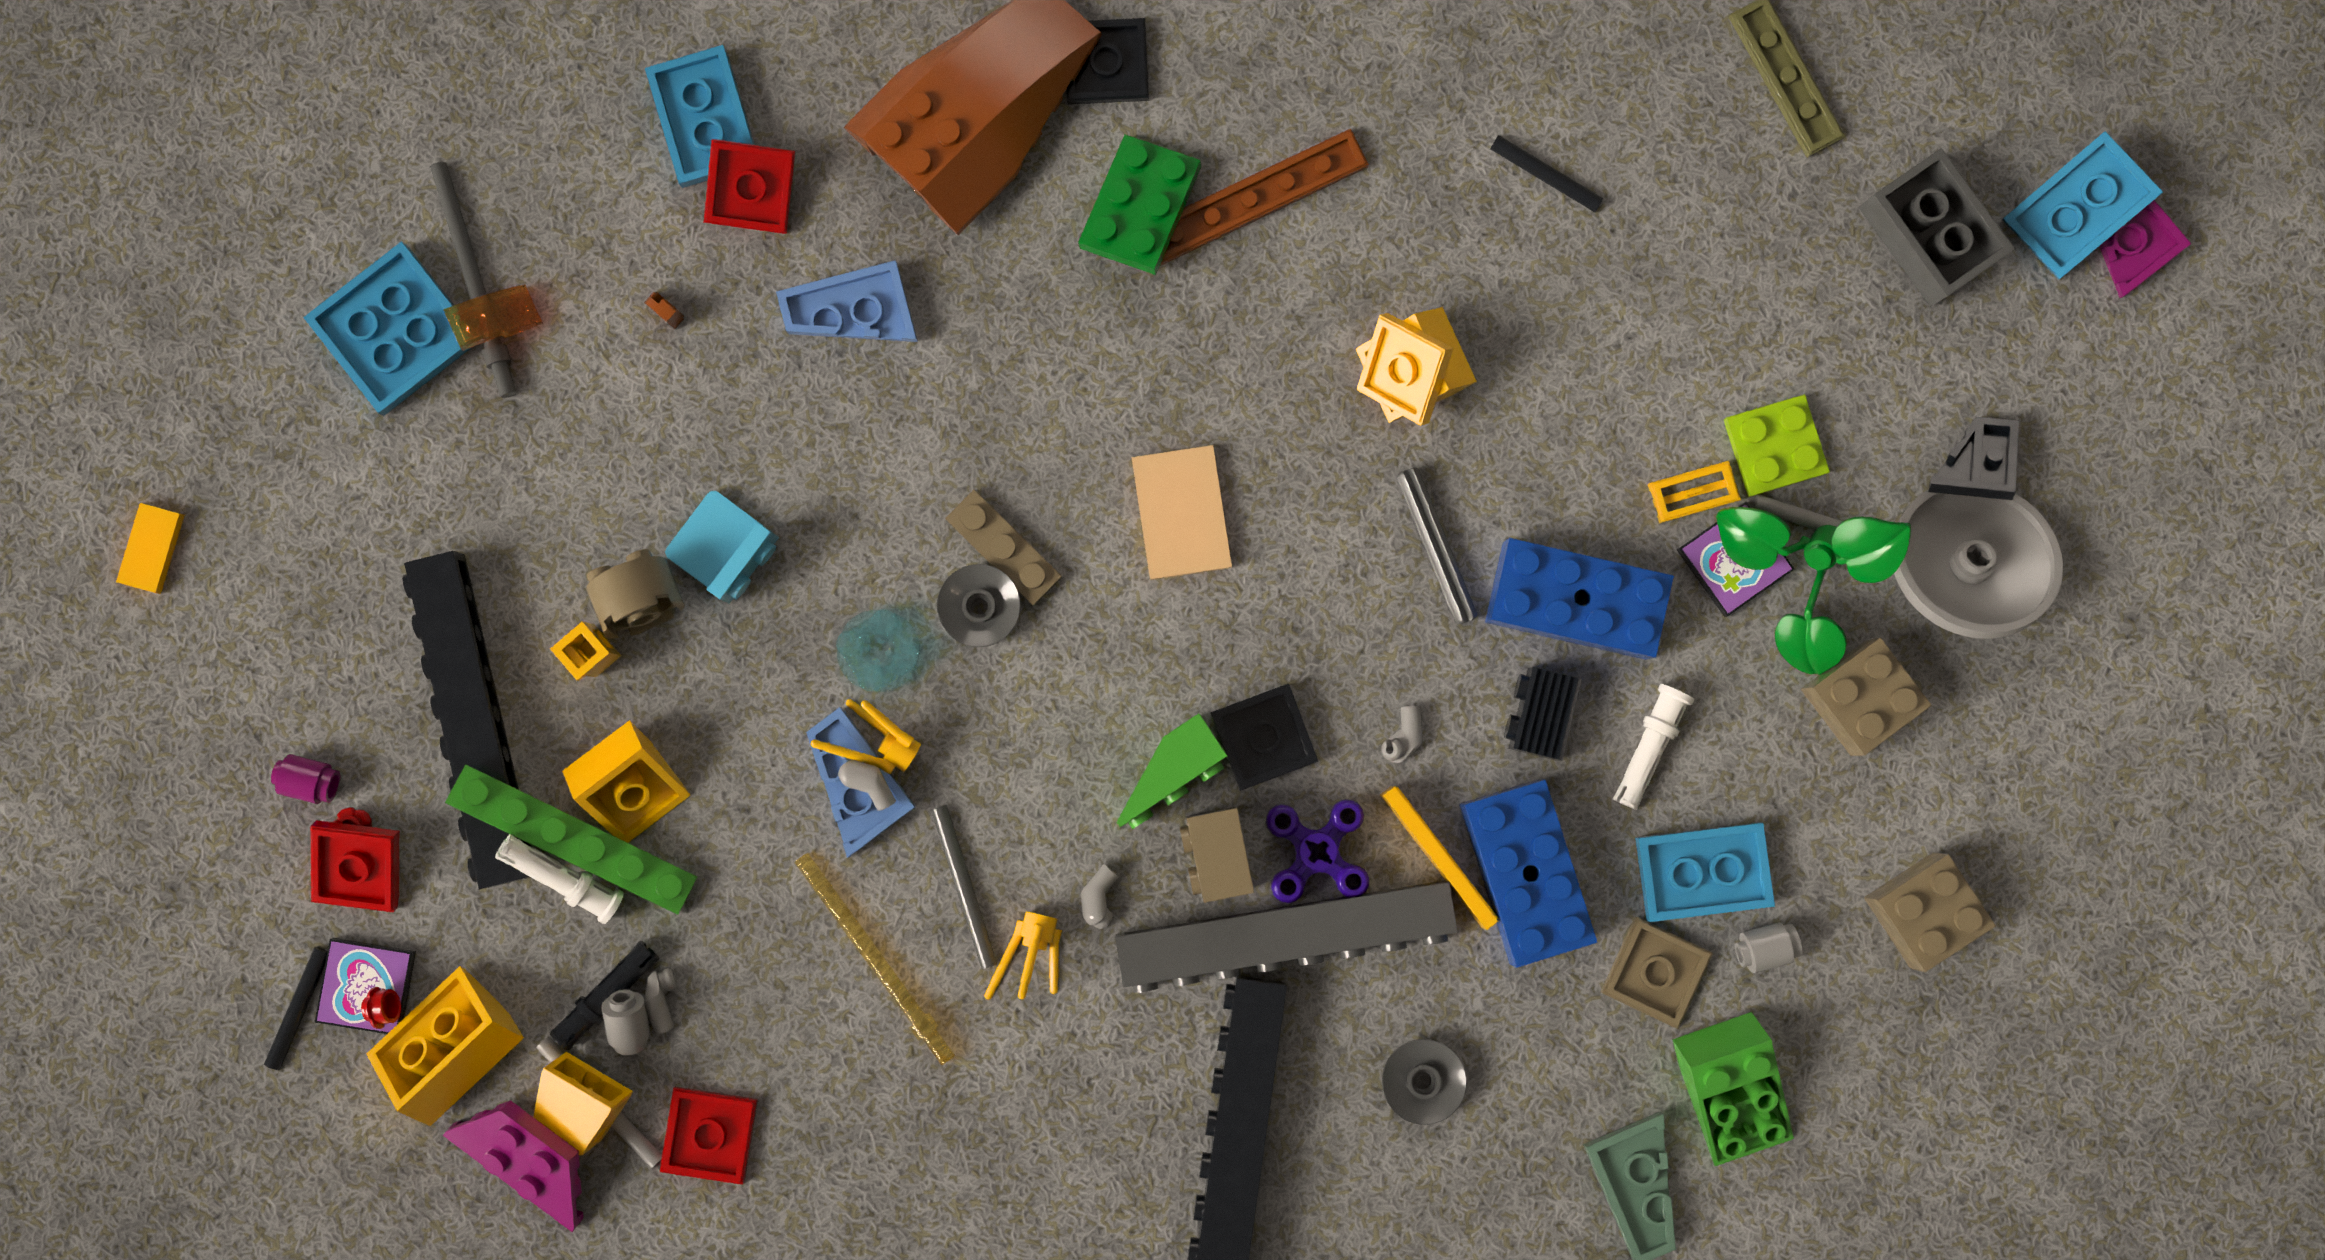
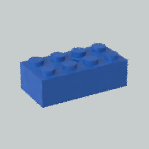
[1485,538,1674,660]
[1459,779,1598,968]

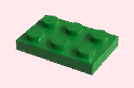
[1078,134,1202,275]

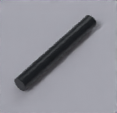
[1490,135,1604,213]
[264,947,328,1070]

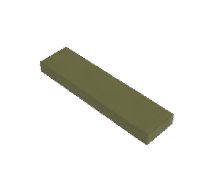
[1728,0,1846,158]

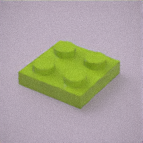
[1723,394,1830,498]

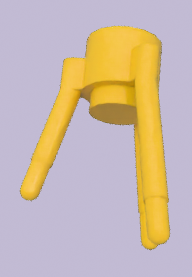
[810,699,921,774]
[984,911,1062,1000]

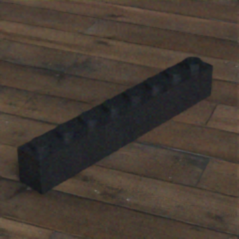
[402,551,532,890]
[1187,976,1287,1260]

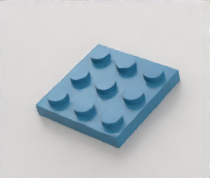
[303,241,481,416]

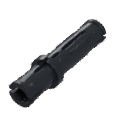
[550,940,660,1051]

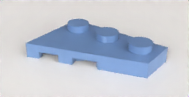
[776,260,918,342]
[806,707,916,858]

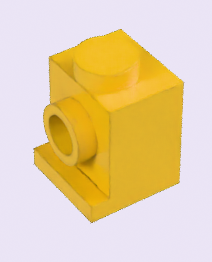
[550,621,622,681]

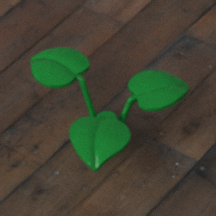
[1716,507,1911,675]

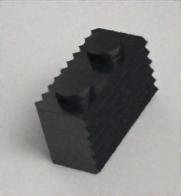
[1504,667,1582,761]

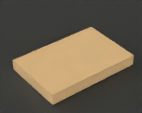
[1132,445,1232,580]

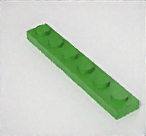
[445,765,697,915]

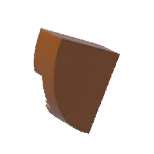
[644,292,684,329]

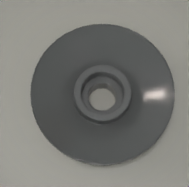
[937,564,1021,647]
[1382,1039,1467,1125]

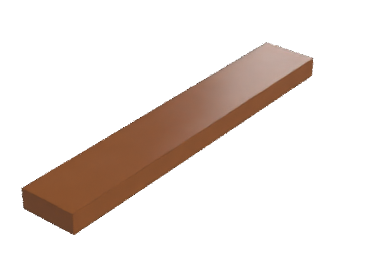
[1160,128,1369,266]

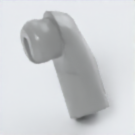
[1381,706,1423,763]
[838,761,896,811]
[1081,864,1119,929]
[644,968,677,1034]

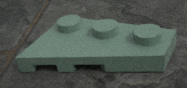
[1583,1112,1676,1260]

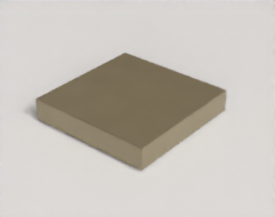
[1600,917,1713,1030]

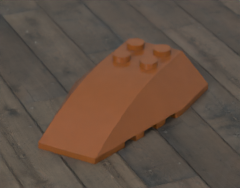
[844,0,1101,235]

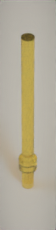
[794,853,955,1066]

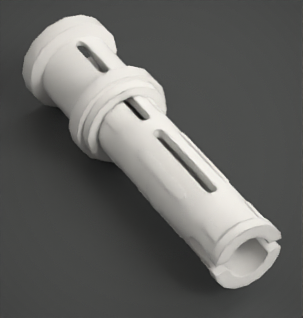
[1613,684,1695,810]
[495,834,624,924]

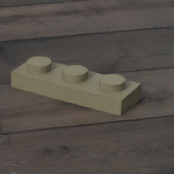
[945,490,1062,606]

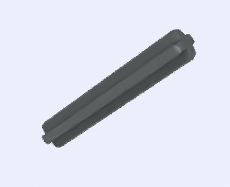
[1397,468,1477,624]

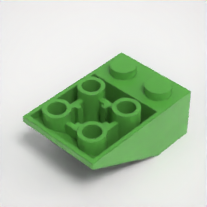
[1117,713,1227,829]
[1672,1012,1794,1166]

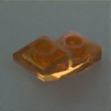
[443,284,543,351]

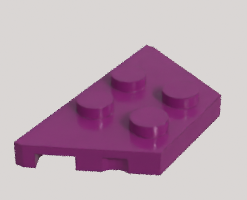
[443,1100,584,1232]

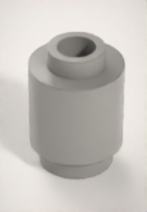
[1735,922,1803,973]
[601,989,650,1055]

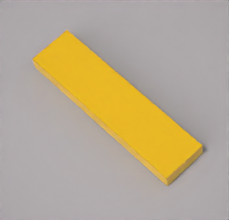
[1380,786,1498,930]

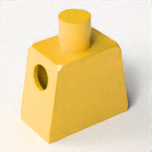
[533,1052,633,1156]

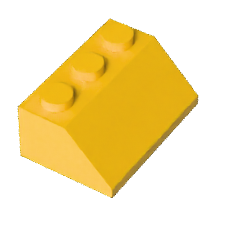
[366,966,524,1126]

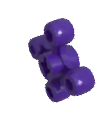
[1265,799,1370,903]

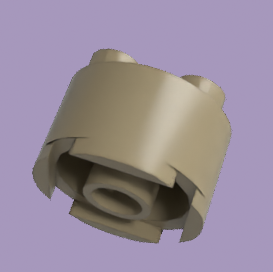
[586,549,685,639]

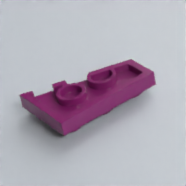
[2099,200,2191,298]

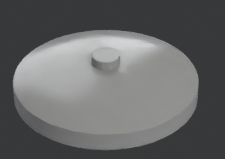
[1894,489,2063,639]

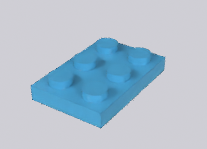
[645,45,755,188]
[2002,131,2163,280]
[1635,823,1775,922]

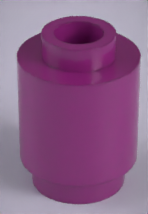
[271,754,341,804]

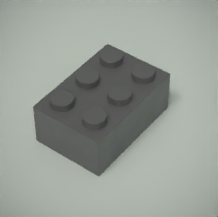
[1858,148,2015,307]

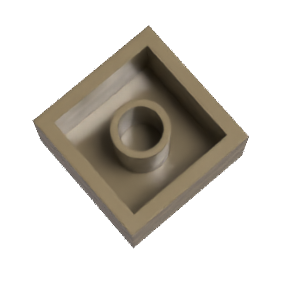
[1801,637,1932,756]
[1179,807,1254,903]
[1864,853,1996,972]

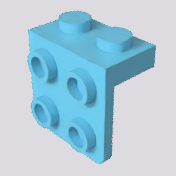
[665,491,779,603]

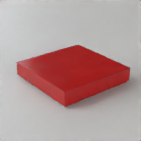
[703,139,796,234]
[310,820,400,913]
[660,1086,758,1185]

